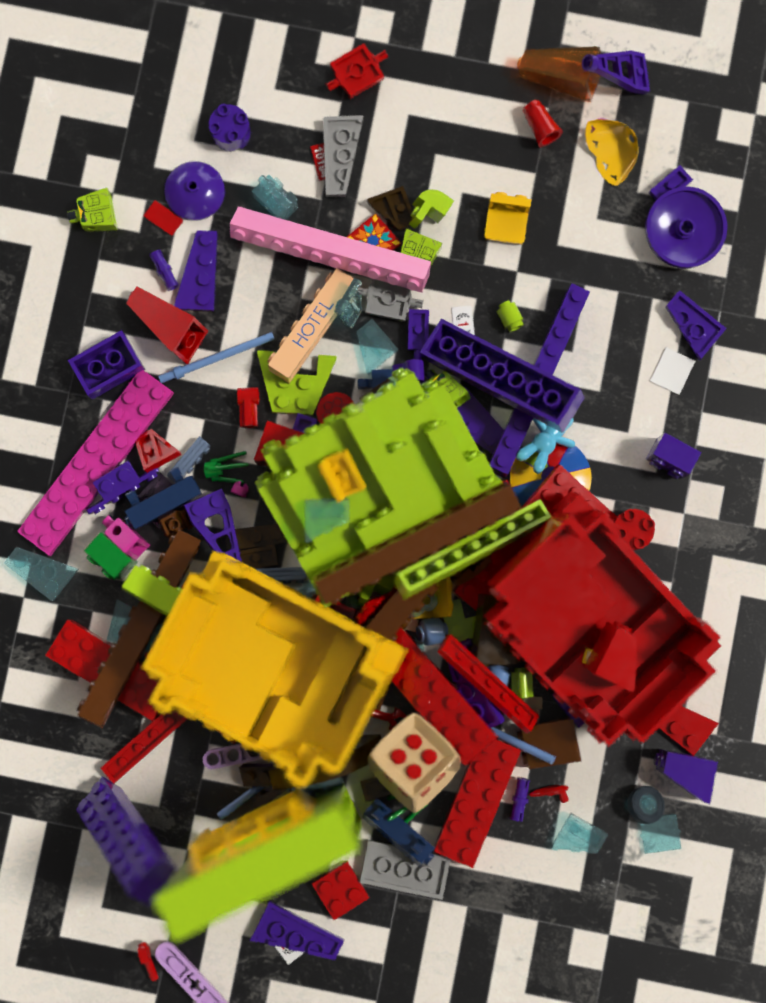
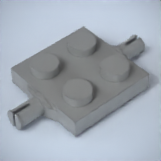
[355,279,424,322]

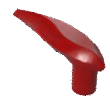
[529,785,569,803]

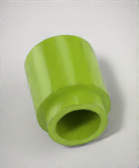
[497,300,524,332]

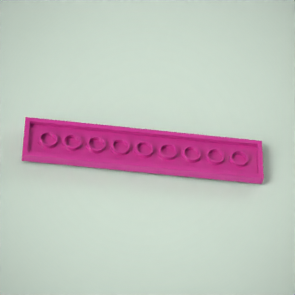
[17,370,174,556]

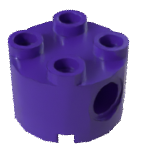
[209,104,251,152]

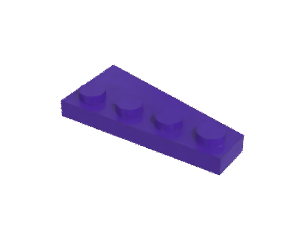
[174,230,218,312]
[457,387,521,454]
[250,901,344,960]

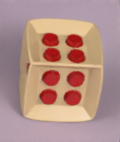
[368,713,460,813]

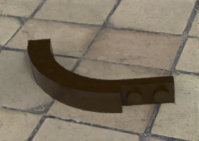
[239,734,382,790]

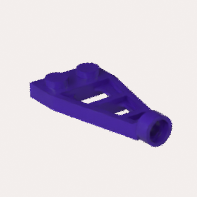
[582,50,650,95]
[183,489,242,562]

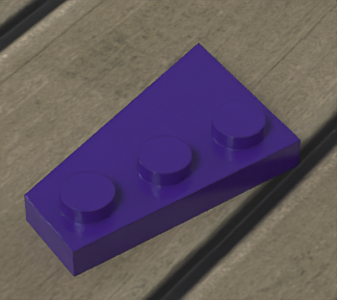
[665,290,727,361]

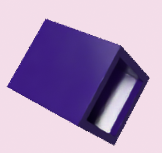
[654,749,718,804]

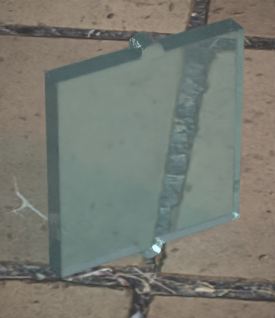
[640,814,681,854]

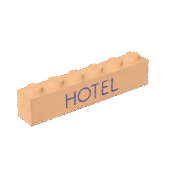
[267,268,357,384]

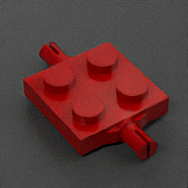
[326,43,388,99]

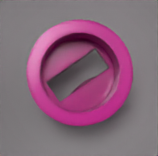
[231,481,248,498]

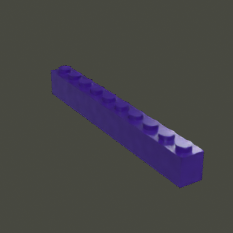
[489,283,590,478]

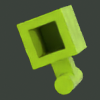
[510,668,533,698]

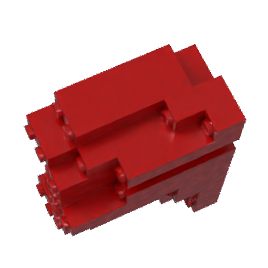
[484,491,722,746]

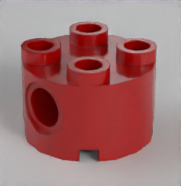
[614,509,655,551]

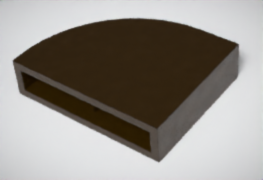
[471,593,524,667]

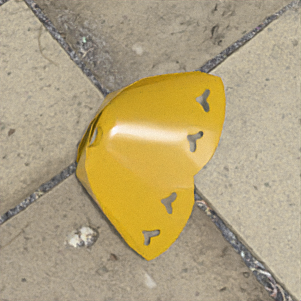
[585,119,639,186]

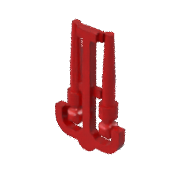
[356,589,398,627]

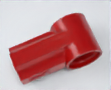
[237,387,259,428]

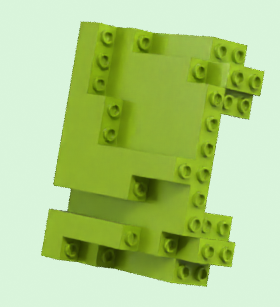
[255,367,502,607]

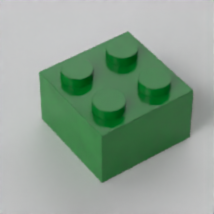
[84,532,138,580]

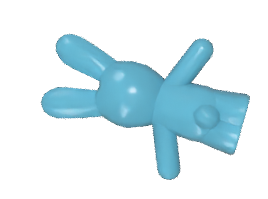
[516,418,575,474]

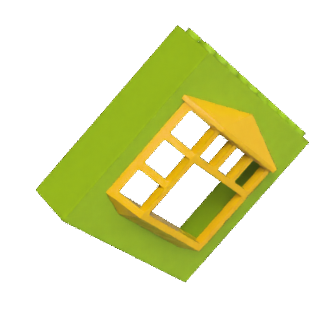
[153,783,362,942]

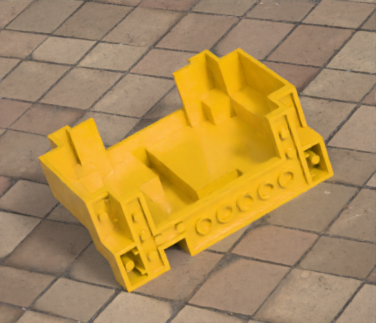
[142,551,409,788]

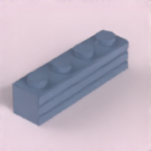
[167,436,210,483]
[256,567,307,584]

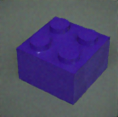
[646,433,702,479]

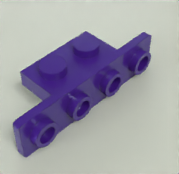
[86,460,159,514]

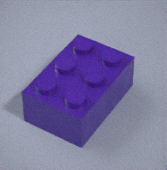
[68,330,146,400]

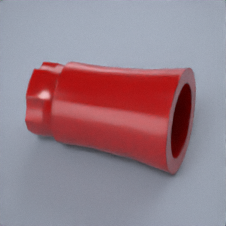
[522,99,563,147]

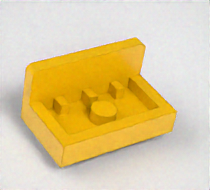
[319,449,366,502]

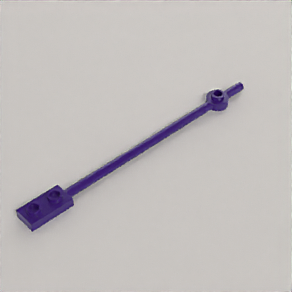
[408,309,429,385]

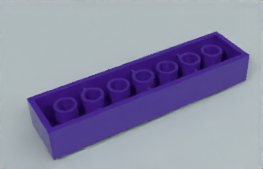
[420,318,585,433]
[76,776,177,906]

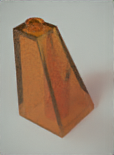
[517,46,601,102]

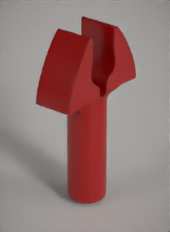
[371,707,407,730]
[137,942,159,981]

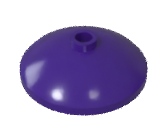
[165,161,225,221]

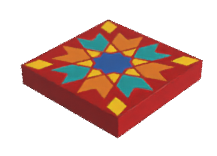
[347,213,401,251]

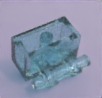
[252,175,298,220]

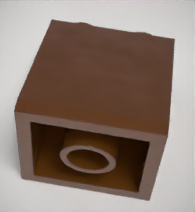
[517,717,582,769]

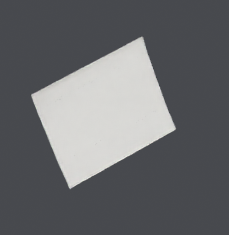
[650,347,695,395]

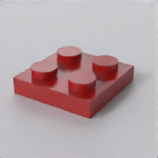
[312,861,370,920]

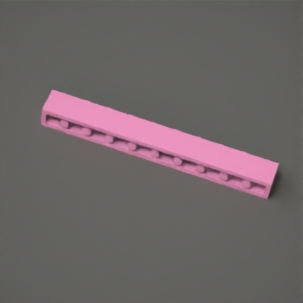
[230,207,431,293]

